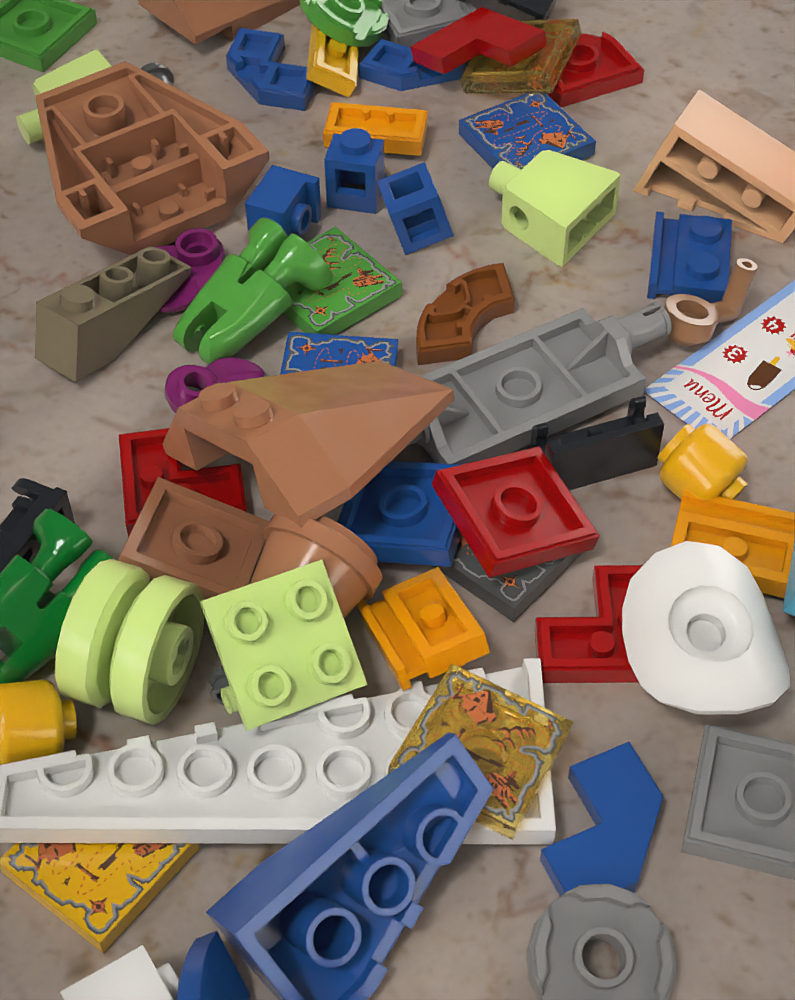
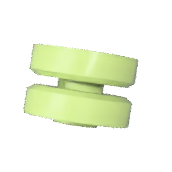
[55,559,205,726]

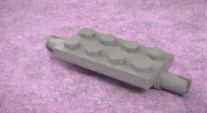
[406,302,672,465]

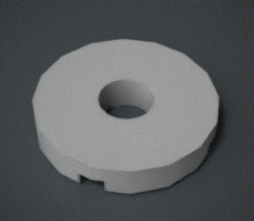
[526,884,677,1000]

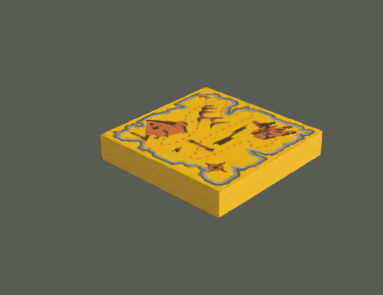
[0,843,200,954]

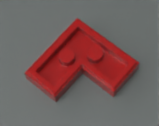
[411,7,547,75]
[118,428,247,537]
[534,565,643,683]

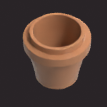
[250,514,383,619]

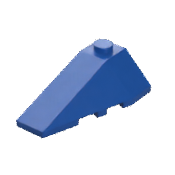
[206,732,494,1000]

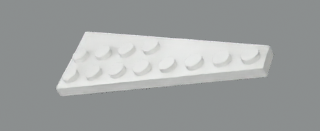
[0,658,556,844]

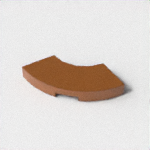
[416,263,515,365]

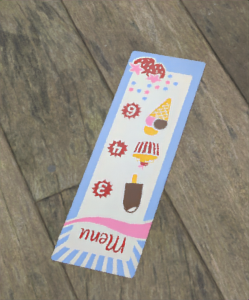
[644,280,795,439]

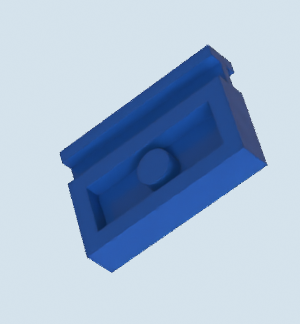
[647,211,732,303]

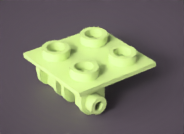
[200,560,368,731]

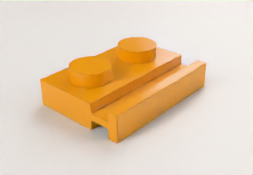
[670,489,795,598]
[356,567,490,691]

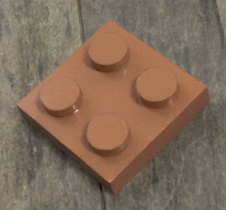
[118,477,269,600]

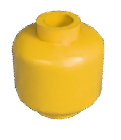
[657,423,748,500]
[0,679,77,765]

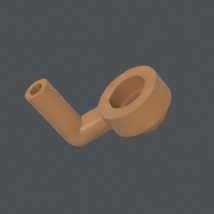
[664,258,758,346]

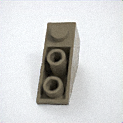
[35,246,192,382]

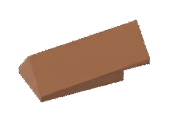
[138,0,300,44]

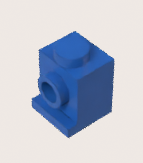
[324,128,387,214]
[377,162,454,255]
[245,165,321,239]

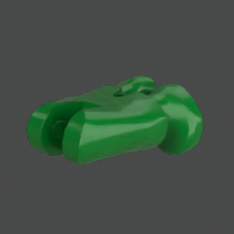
[0,509,113,684]

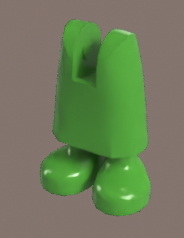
[173,218,333,365]

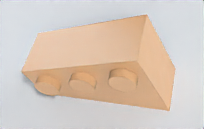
[633,90,795,243]

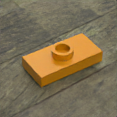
[323,102,428,156]

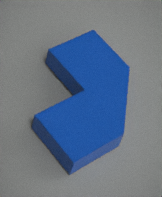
[359,27,482,91]
[226,28,317,111]
[540,742,663,897]

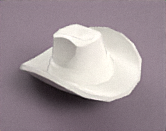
[622,541,790,714]

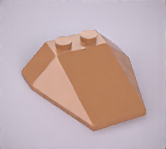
[35,61,270,255]
[162,361,455,528]

